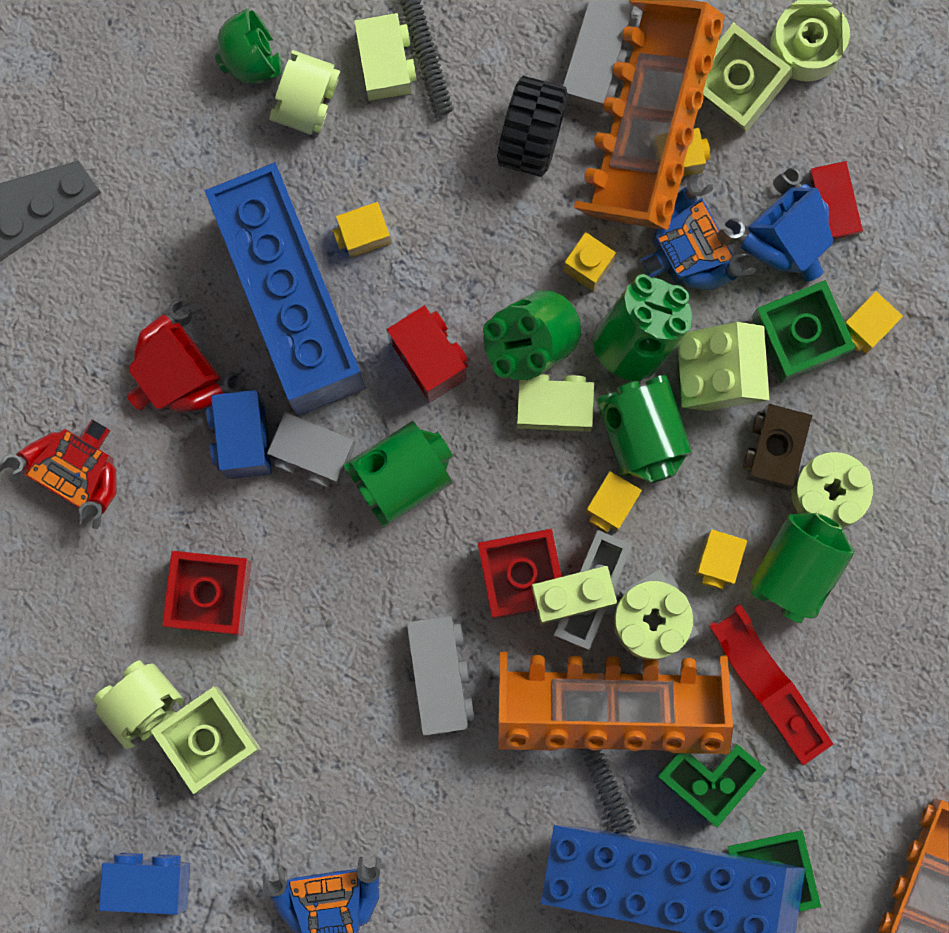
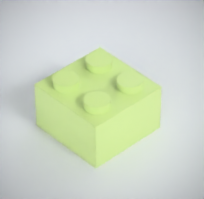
[703,22,793,132]
[678,322,769,411]
[150,686,261,794]

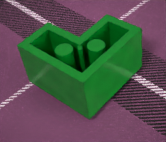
[655,744,767,828]

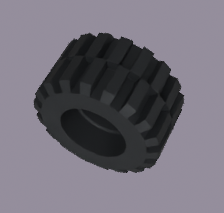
[497,75,568,177]

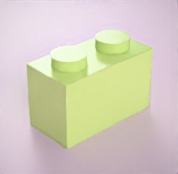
[354,13,417,101]
[517,374,594,432]
[531,565,617,624]

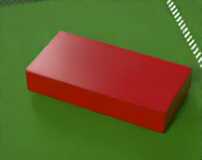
[809,161,863,240]

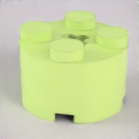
[770,0,850,82]
[269,50,340,135]
[791,452,873,529]
[613,581,693,660]
[93,660,184,749]

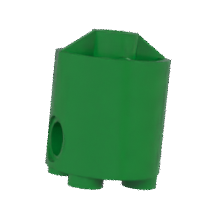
[592,274,693,381]
[483,290,581,380]
[596,375,693,484]
[343,421,453,528]
[750,513,855,623]

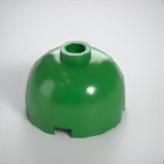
[215,8,283,84]

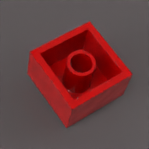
[387,305,469,403]
[477,528,562,620]
[162,550,252,636]

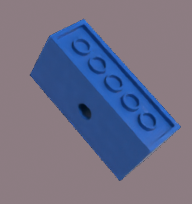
[204,162,366,416]
[541,825,805,933]

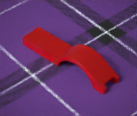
[708,604,834,766]

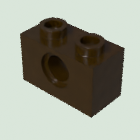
[742,404,813,491]

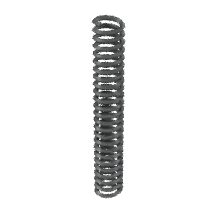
[400,0,454,120]
[565,692,636,833]

